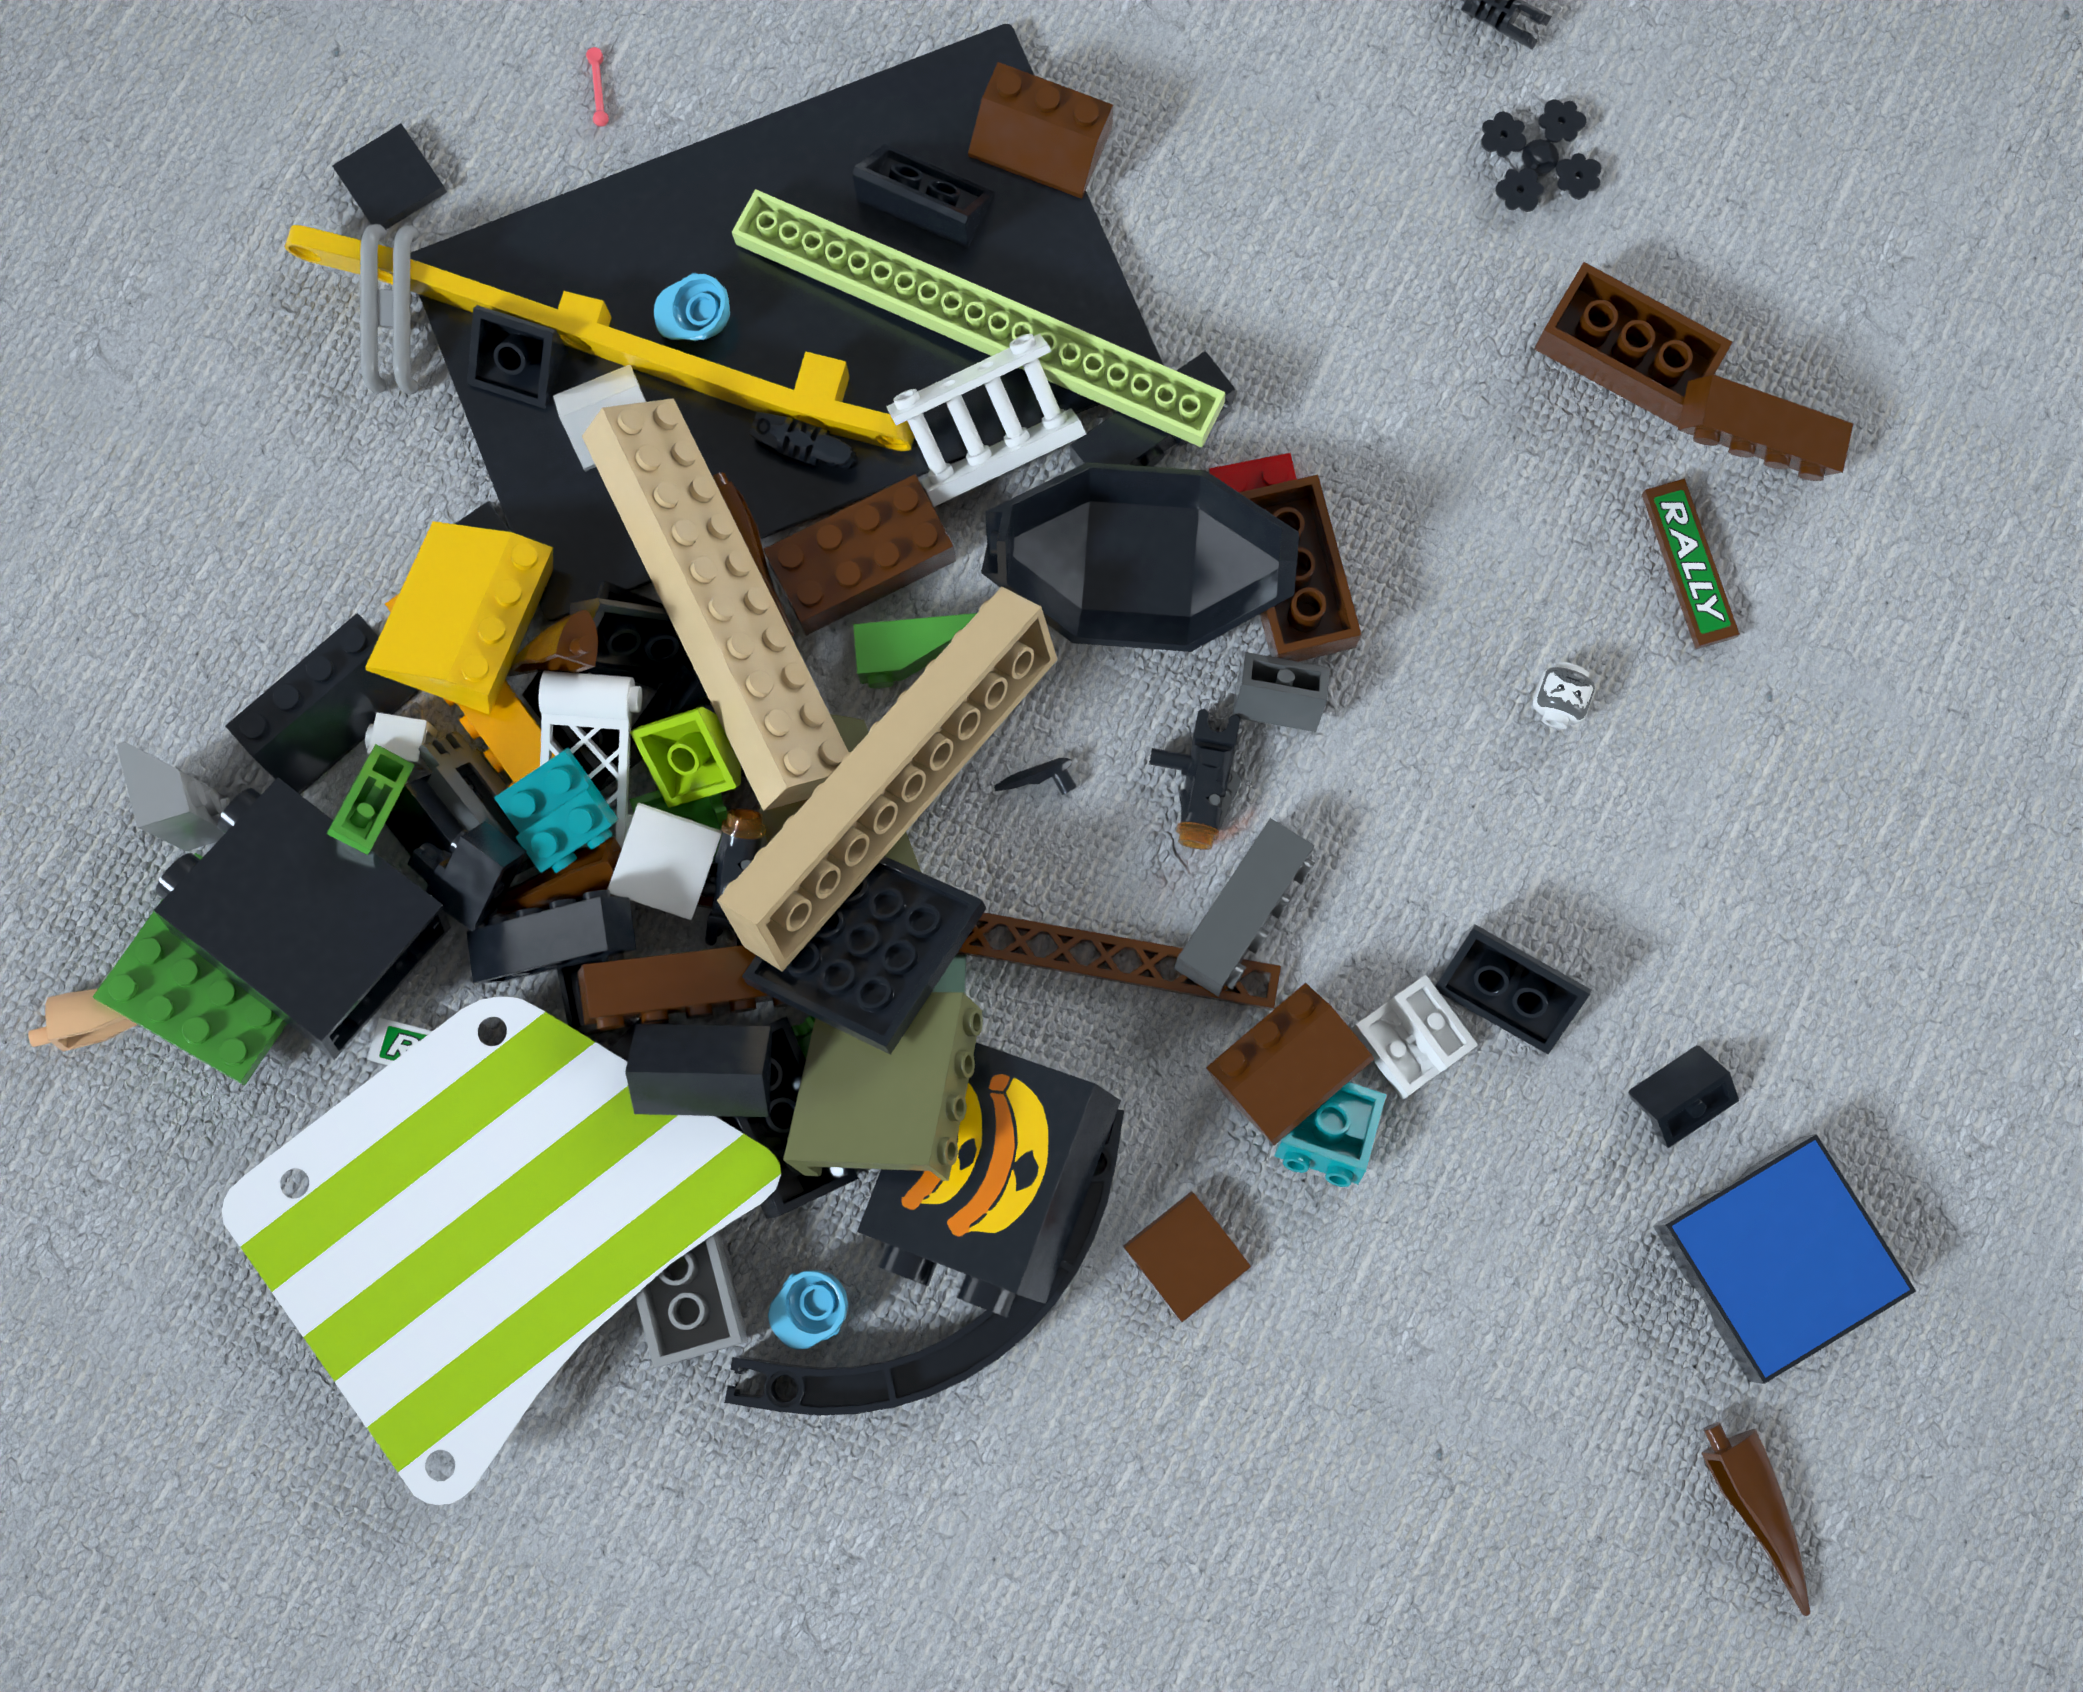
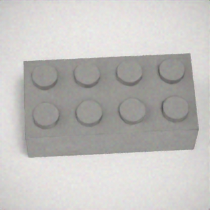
[635,1230,748,1369]

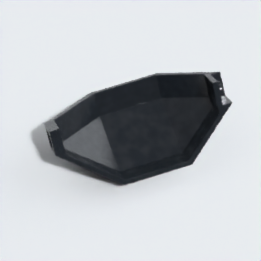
[981,462,1299,652]

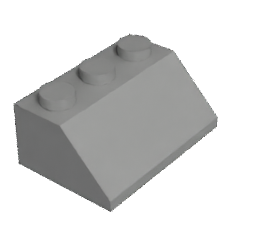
[116,742,231,851]

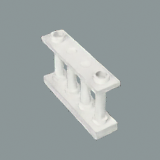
[886,334,1086,507]

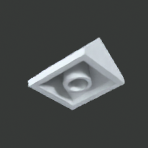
[553,365,646,471]

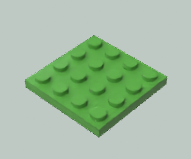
[93,853,287,1086]

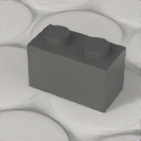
[1232,652,1330,732]

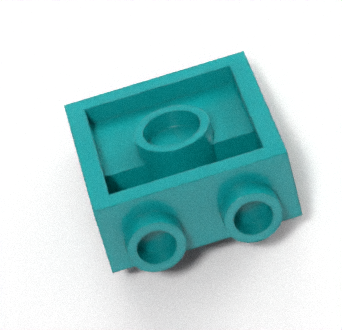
[494,748,619,873]
[1274,1082,1387,1187]

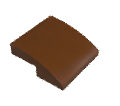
[1123,1191,1251,1322]

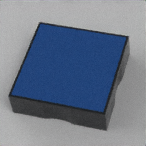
[1653,1134,1916,1384]

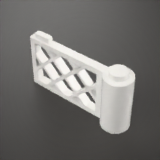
[539,671,642,848]

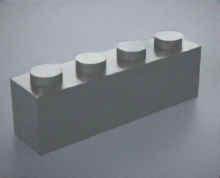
[1174,818,1315,997]

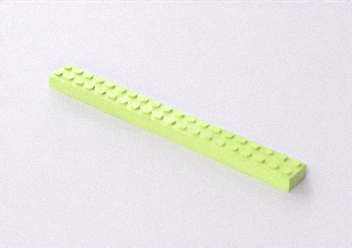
[732,189,1225,448]

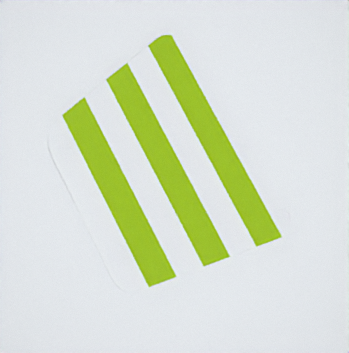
[222,997,781,1505]

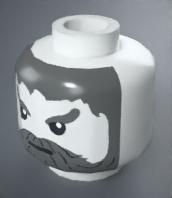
[1533,662,1595,729]

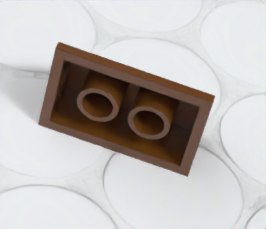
[968,62,1113,199]
[1206,982,1375,1145]

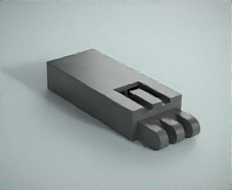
[419,731,536,876]

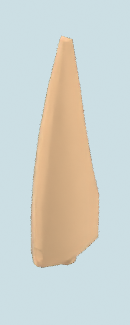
[28,988,138,1052]

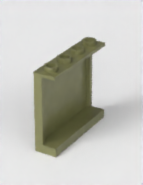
[783,992,983,1181]

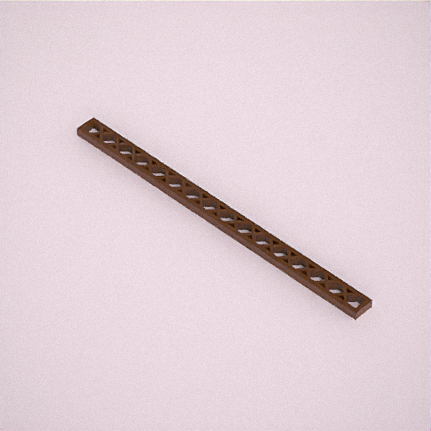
[697,864,1281,1010]

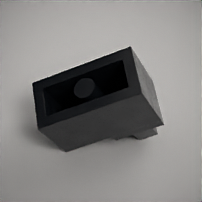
[407,821,527,931]

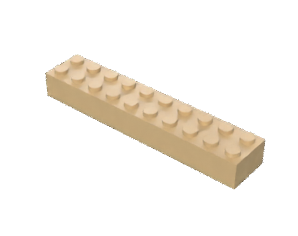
[582,398,849,811]
[717,586,1058,971]

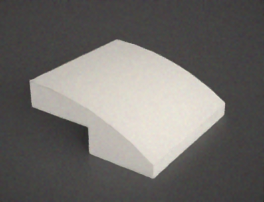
[608,803,722,920]
[1351,975,1478,1100]

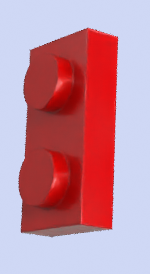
[1208,452,1297,493]

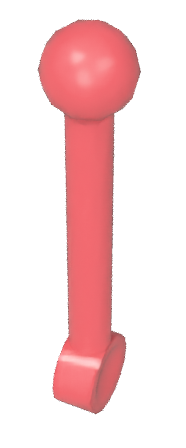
[586,47,609,127]

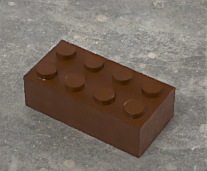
[1534,262,1733,427]
[763,474,956,636]
[1240,474,1362,662]

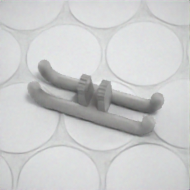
[360,224,419,395]

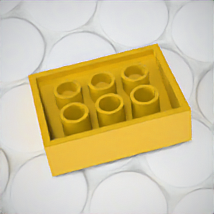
[366,521,554,715]

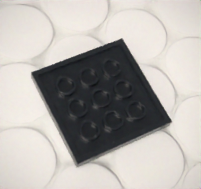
[742,856,986,1055]

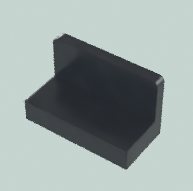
[1628,1046,1739,1148]

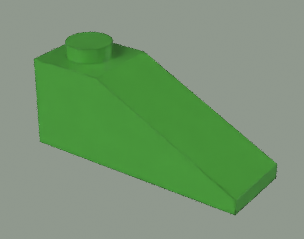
[853,613,977,689]
[327,744,415,855]

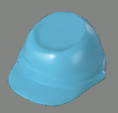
[654,273,730,341]
[768,1270,848,1350]

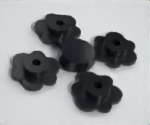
[1481,99,1601,212]

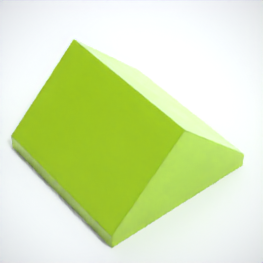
[630,707,741,808]

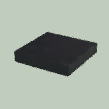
[332,123,447,230]

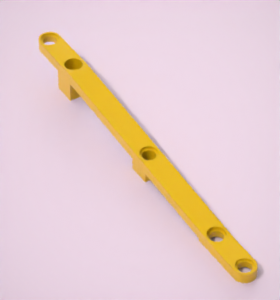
[284,225,915,451]

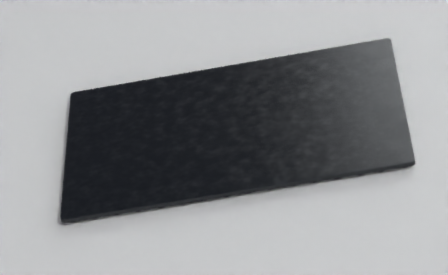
[410,24,1164,621]

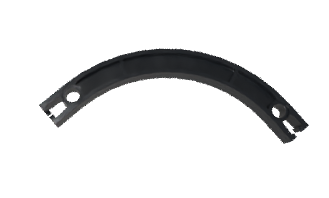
[724,1109,1124,1416]

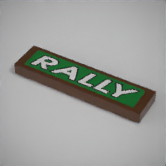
[1641,479,1740,649]

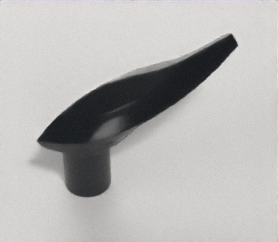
[994,758,1077,795]

